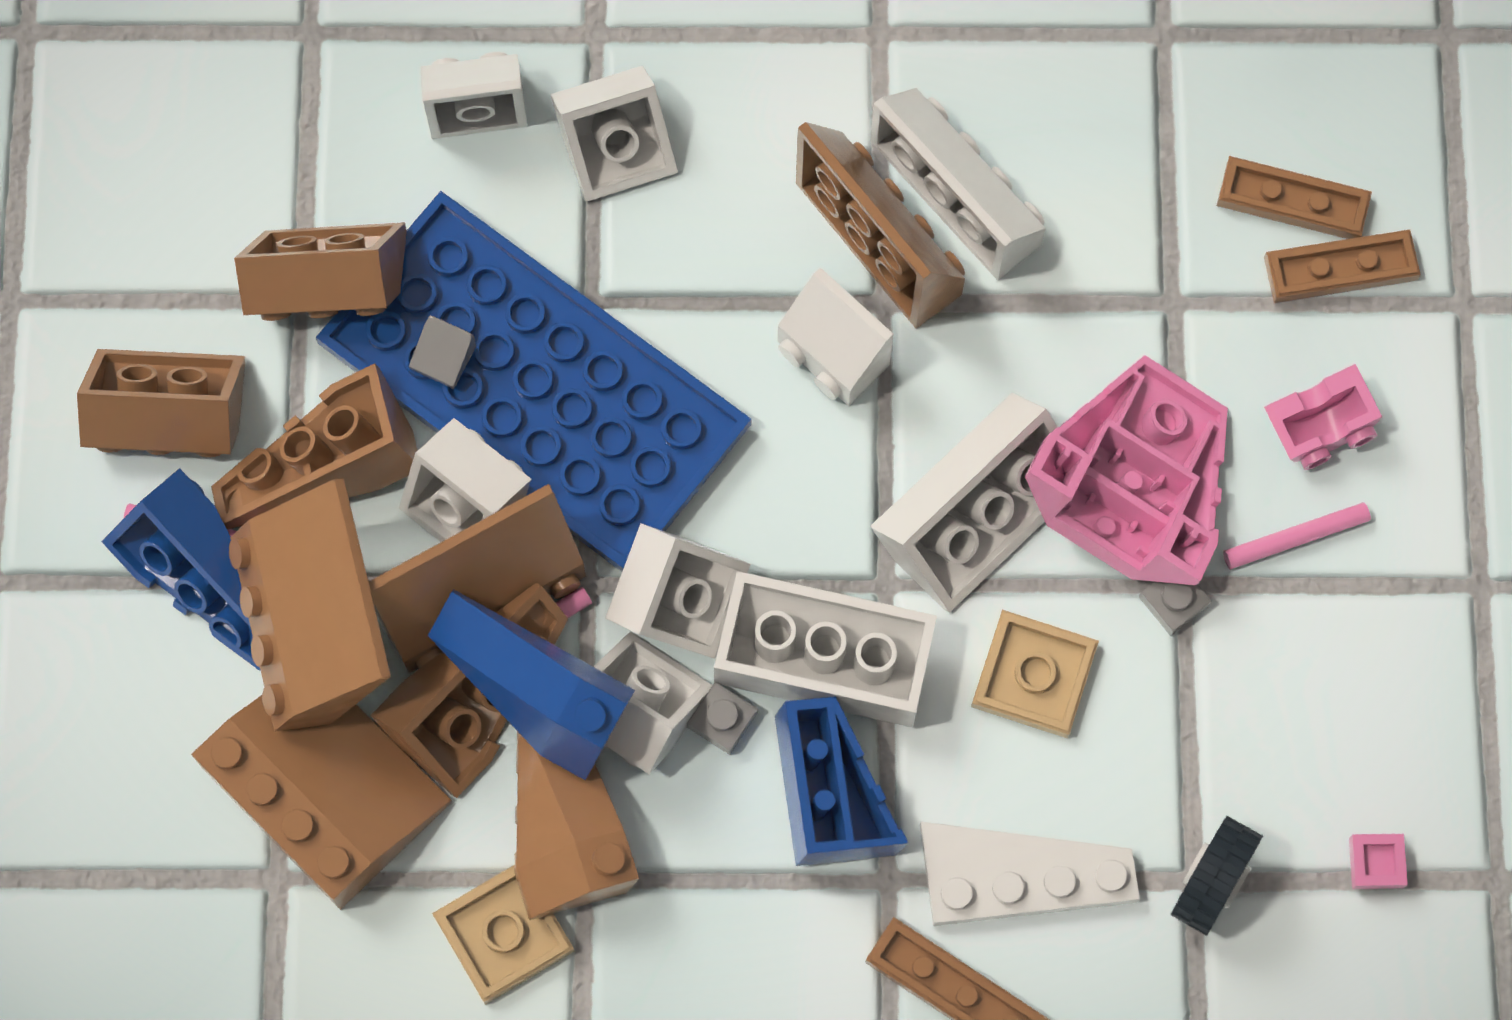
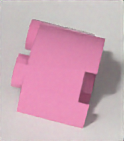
[1264,364,1382,470]

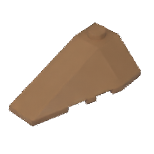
[211,363,418,530]
[370,583,568,798]
[514,731,640,920]

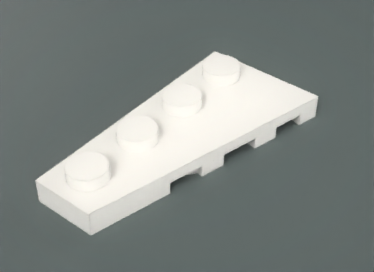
[920,821,1140,926]

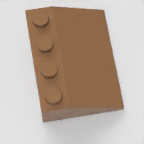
[795,122,965,329]
[229,478,391,731]
[369,484,586,673]
[191,695,452,910]

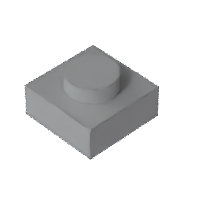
[1139,582,1212,636]
[687,682,758,755]

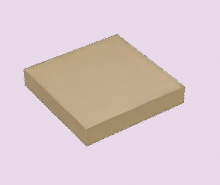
[971,609,1099,739]
[432,865,575,1005]

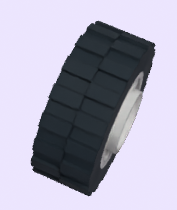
[1170,815,1263,936]

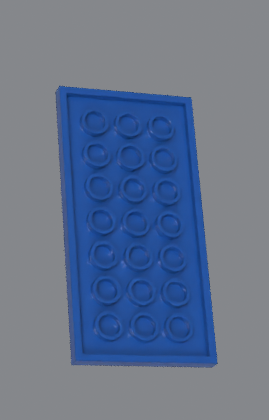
[315,191,752,572]

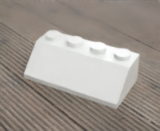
[870,88,1046,281]
[870,392,1057,613]
[714,571,938,728]

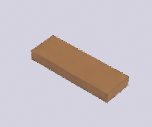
[1216,156,1372,239]
[1264,229,1421,303]

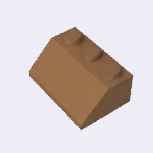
[234,222,407,321]
[77,349,245,457]

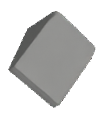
[409,315,476,389]

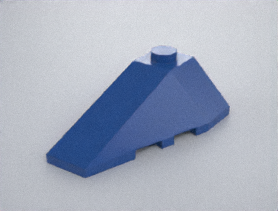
[101,468,260,671]
[428,589,635,780]

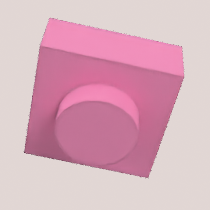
[1349,834,1408,889]

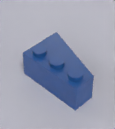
[774,696,909,866]

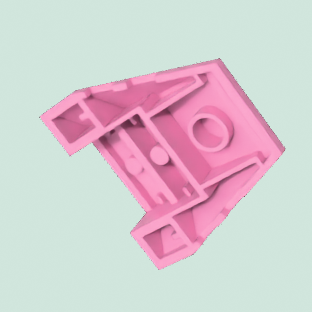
[1025,355,1228,586]

